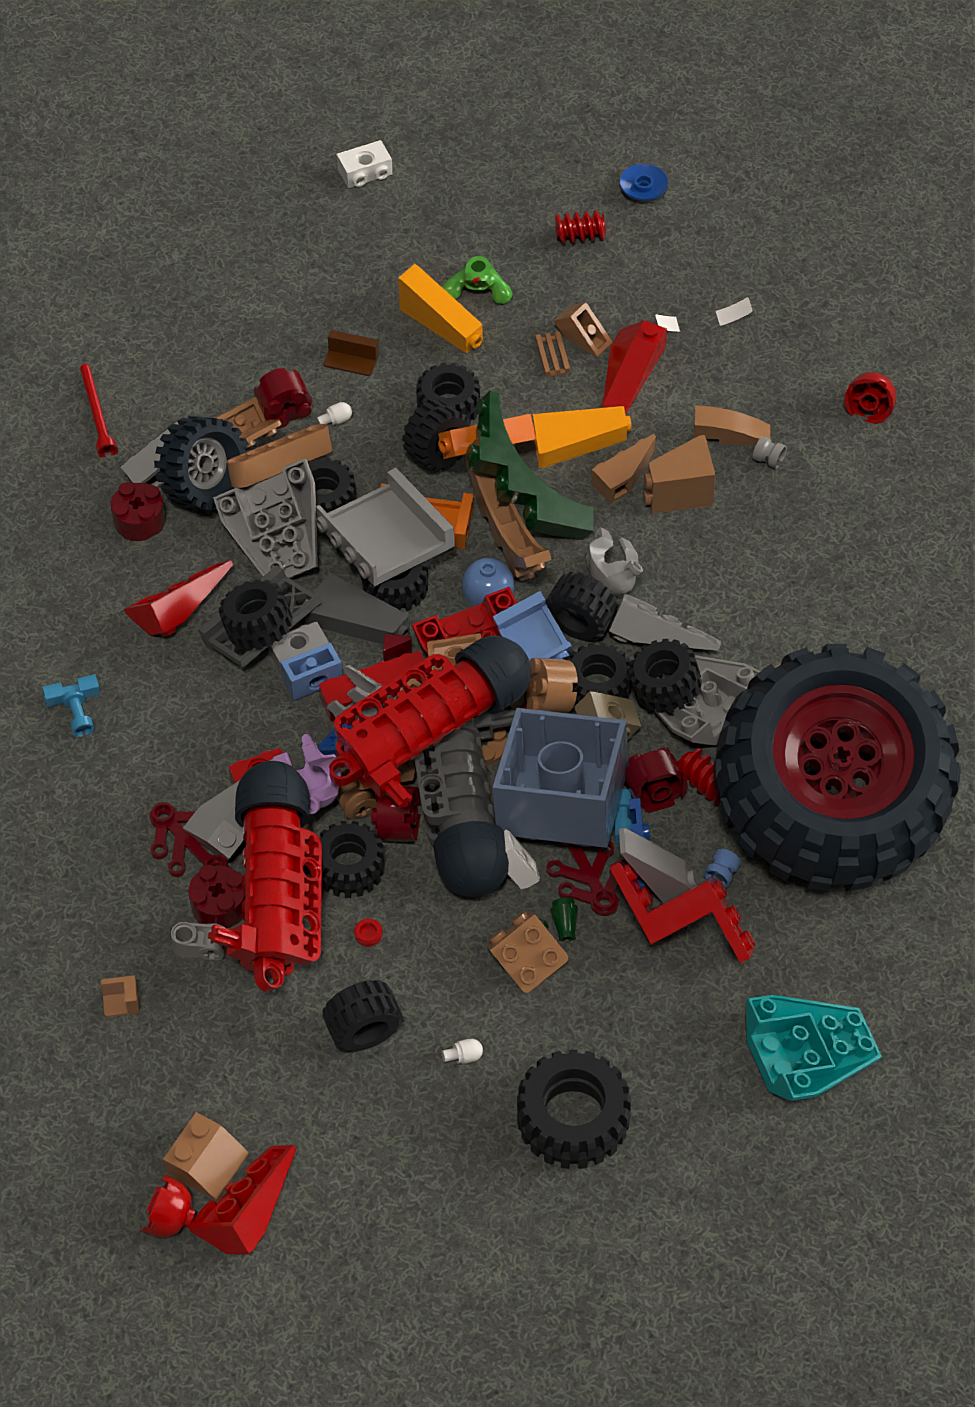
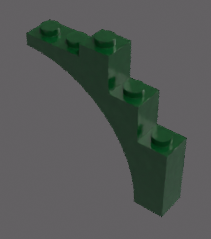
[466,391,594,540]

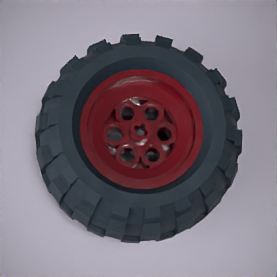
[714,644,961,892]

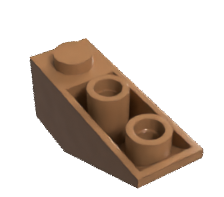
[592,434,656,503]

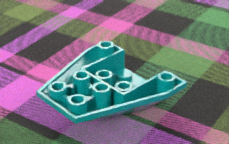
[746,995,882,1101]

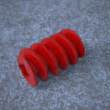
[555,210,605,245]
[677,748,721,806]

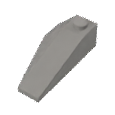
[609,594,721,651]
[619,828,699,902]

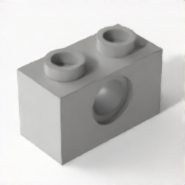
[269,621,329,678]

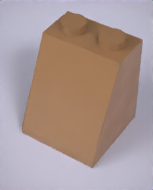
[643,435,715,514]

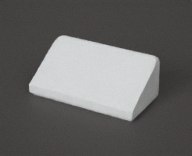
[504,830,540,889]

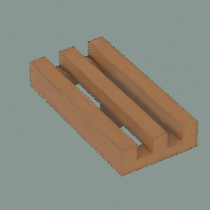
[535,331,570,377]

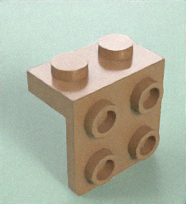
[214,397,282,449]
[487,911,568,993]

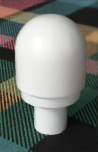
[317,402,352,426]
[442,1039,483,1064]

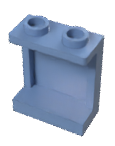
[493,591,572,662]

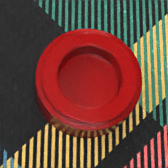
[354,919,383,947]

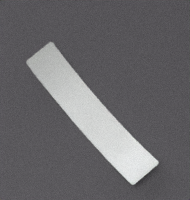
[655,297,752,332]

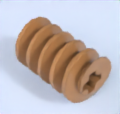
[336,767,377,820]

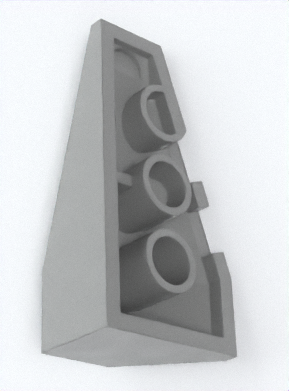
[182,759,274,862]

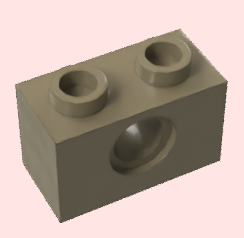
[575,691,641,740]

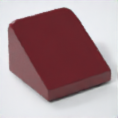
[383,634,412,661]

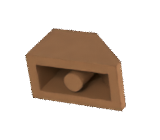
[554,302,613,357]

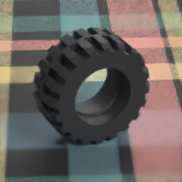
[517,1049,631,1169]

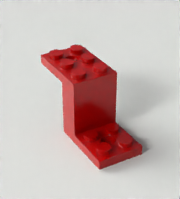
[610,858,756,963]

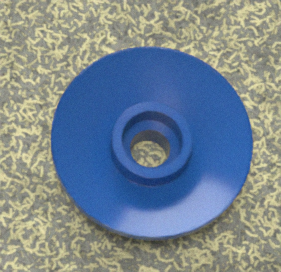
[620,164,668,201]

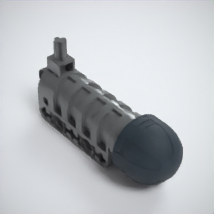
[414,709,515,898]

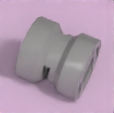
[752,436,787,469]

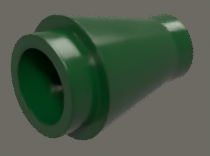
[550,898,578,942]

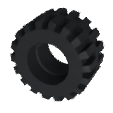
[416,363,480,425]
[402,400,470,471]
[308,457,357,518]
[362,561,428,612]
[546,572,618,642]
[219,579,293,650]
[629,639,702,713]
[567,642,632,706]
[320,821,385,898]
[322,980,403,1052]

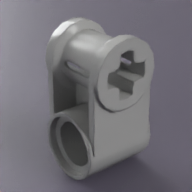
[171,922,225,960]

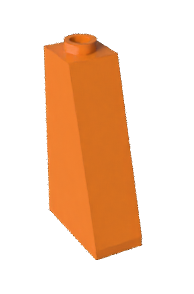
[438,414,536,459]

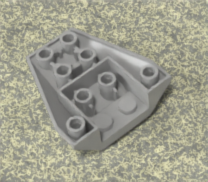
[213,458,318,578]
[653,655,760,745]

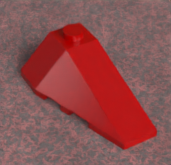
[602,320,667,415]
[124,560,233,637]
[188,1145,296,1255]

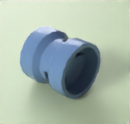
[704,849,741,888]

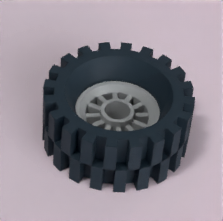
[154,416,249,510]

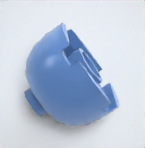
[462,558,514,606]

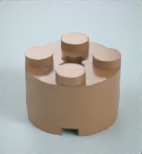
[524,658,578,713]

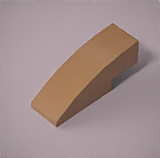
[694,405,770,446]

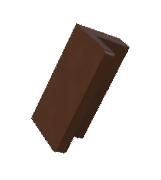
[323,330,379,376]

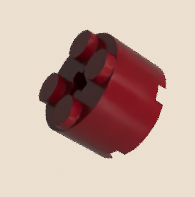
[254,368,312,429]
[111,482,166,541]
[625,747,688,813]
[371,786,421,842]
[188,865,245,928]

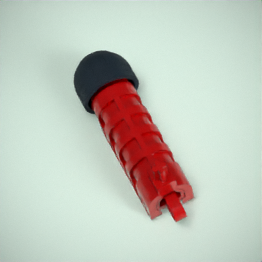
[329,636,531,808]
[208,761,322,992]

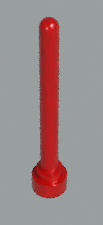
[80,364,118,458]

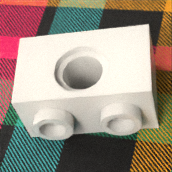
[337,140,392,188]

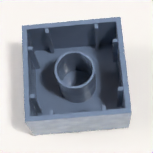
[492,708,628,848]

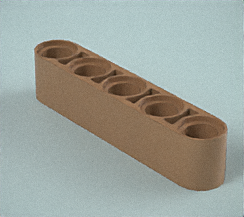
[227,424,333,488]

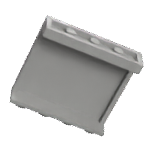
[316,468,455,586]

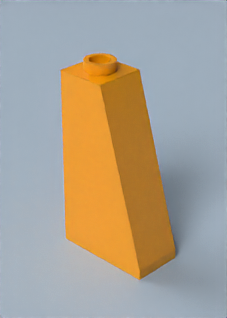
[398,264,483,353]
[533,406,631,468]

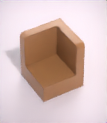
[100,975,140,1017]

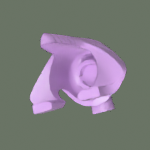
[273,734,341,814]

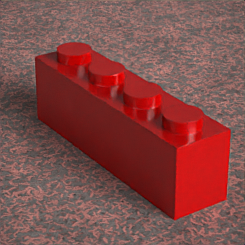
[318,650,429,722]

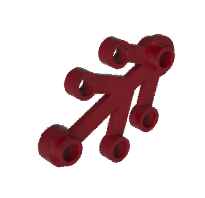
[149,802,227,877]
[546,841,619,916]

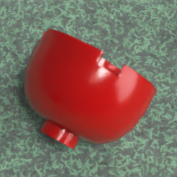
[844,372,896,424]
[140,1175,195,1238]

